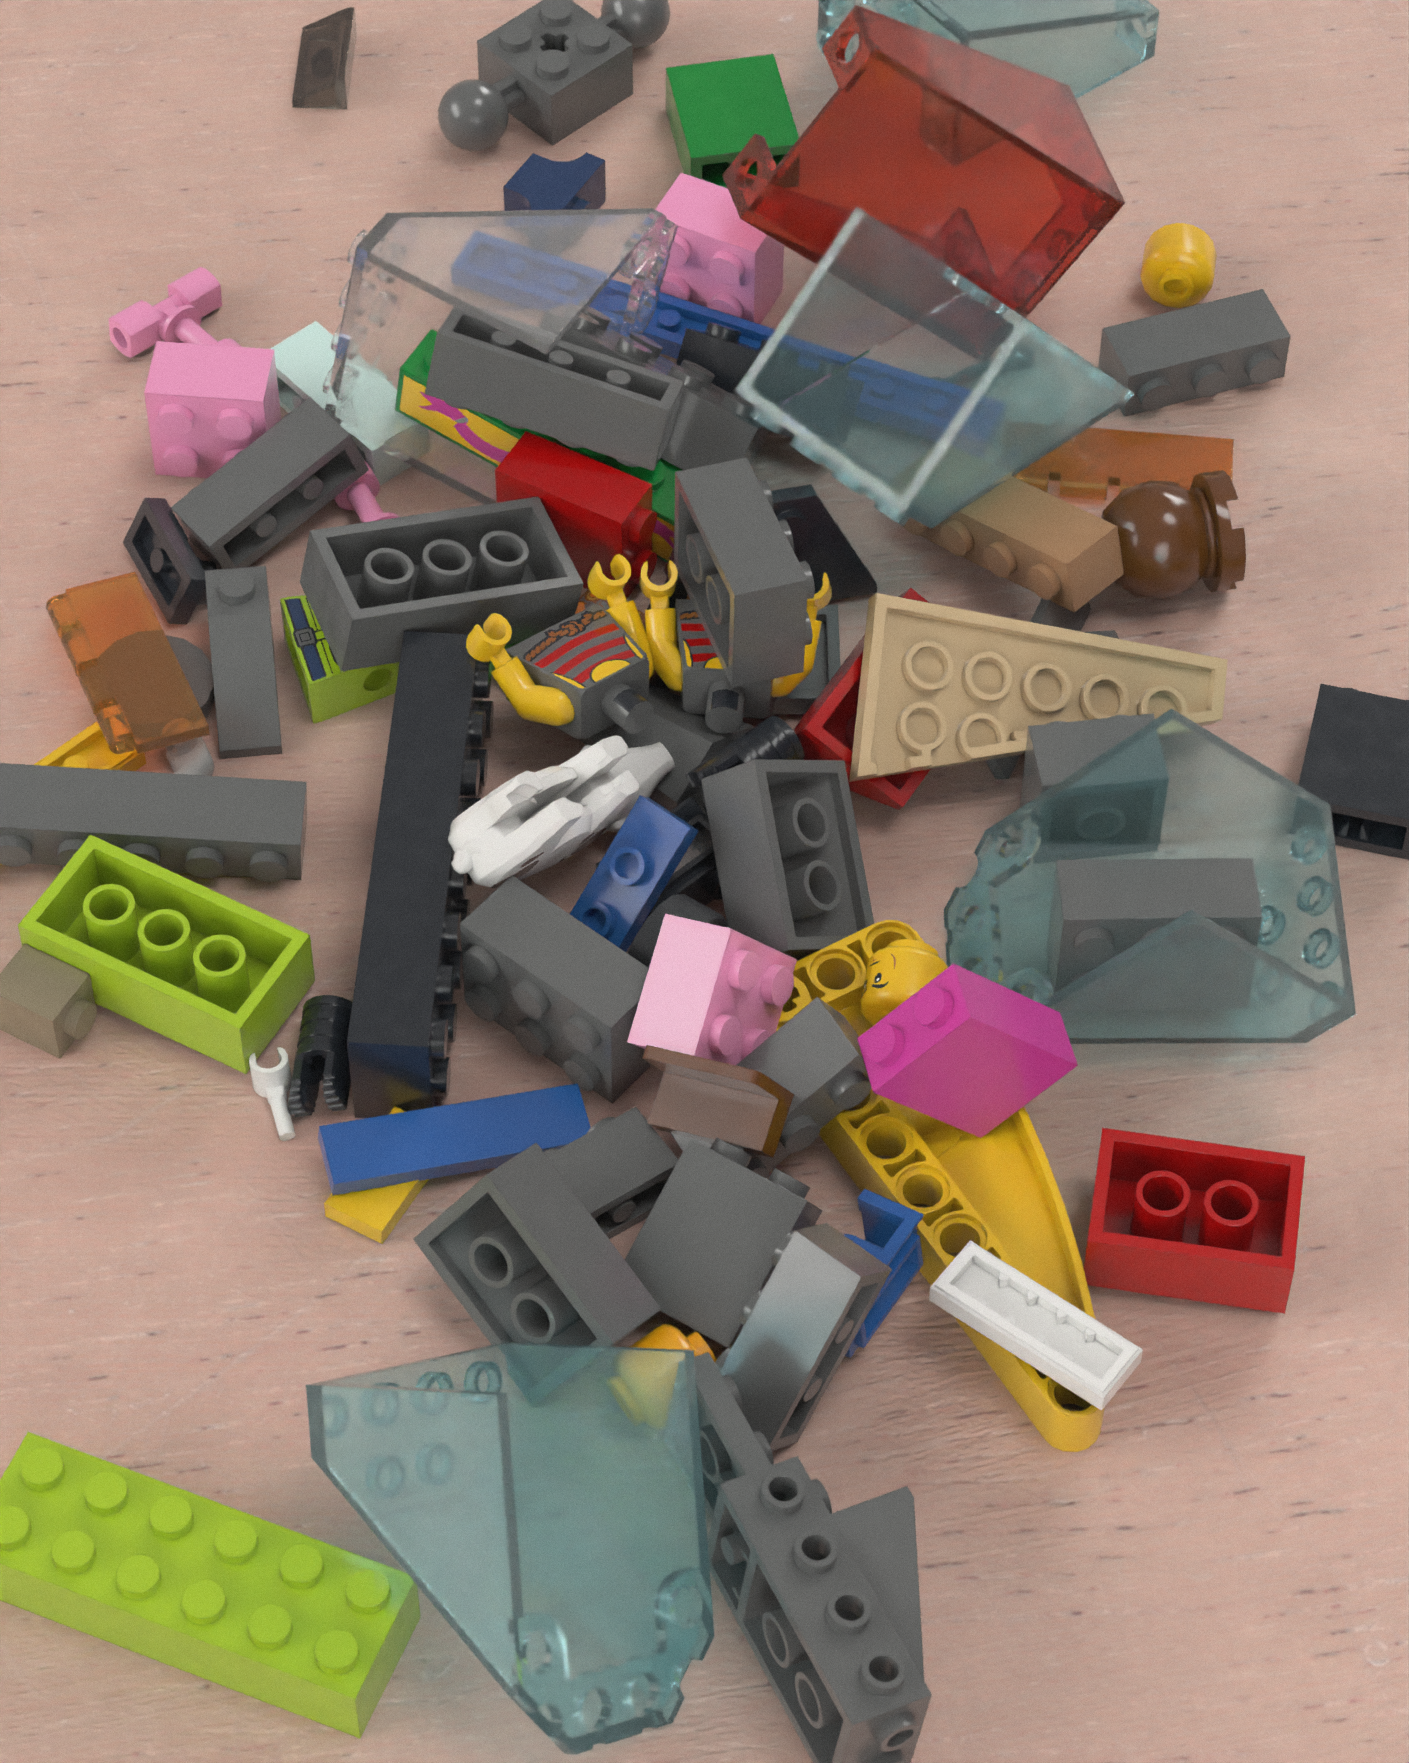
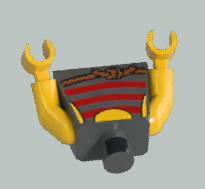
[466,554,654,739]
[639,560,832,734]

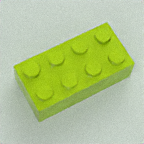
[18,835,315,1074]

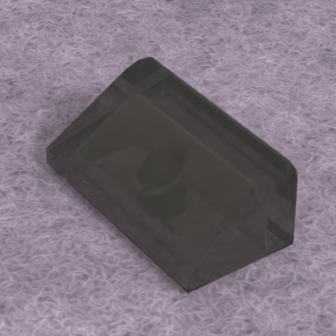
[292,7,357,109]

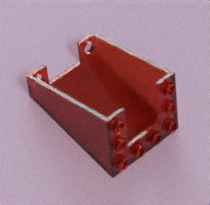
[723,5,1126,364]

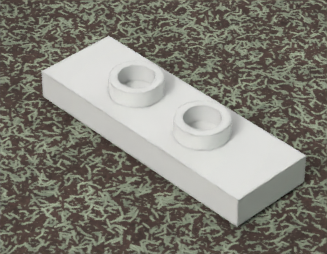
[929,1241,1143,1411]

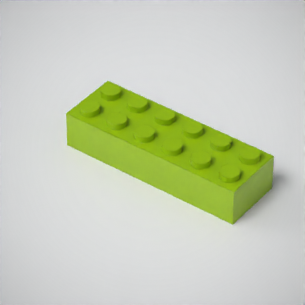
[0,1432,421,1738]

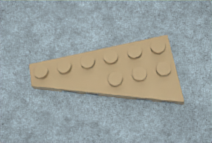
[849,593,1228,782]

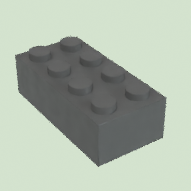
[537,304,776,470]
[300,497,584,671]

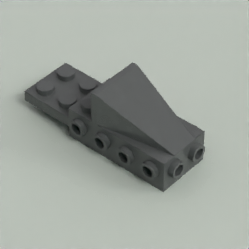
[668,1352,932,1763]

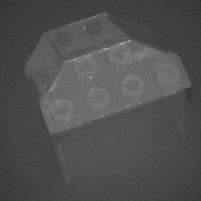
[322,208,678,505]

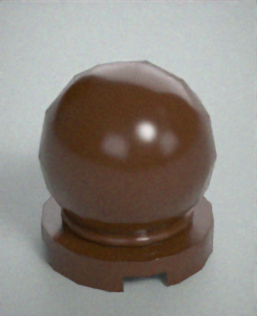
[1101,470,1246,600]

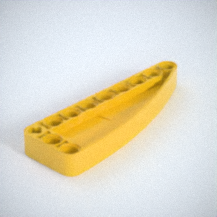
[776,920,1105,1452]

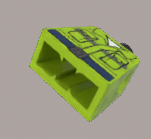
[280,595,400,724]

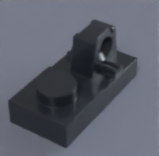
[123,498,218,624]

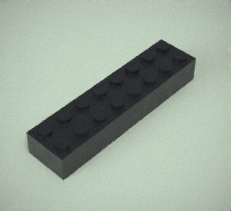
[347,631,494,1118]

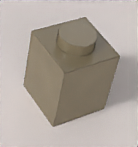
[0,943,97,1058]

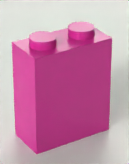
[857,963,1078,1138]

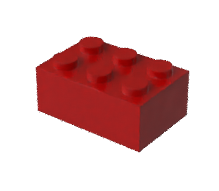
[1083,1128,1305,1314]

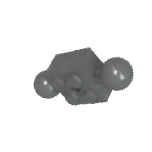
[438,0,670,151]

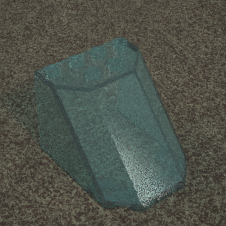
[735,207,1134,529]
[944,709,1356,1044]
[306,1342,714,1755]

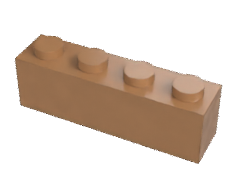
[894,444,1124,612]

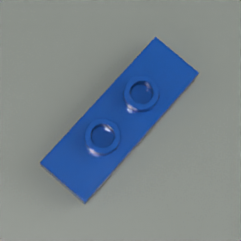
[570,795,699,952]

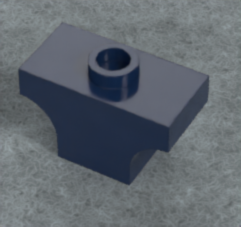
[503,152,606,258]

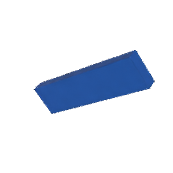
[318,1083,591,1195]

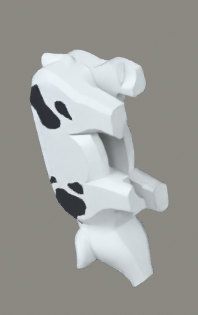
[448,735,675,888]

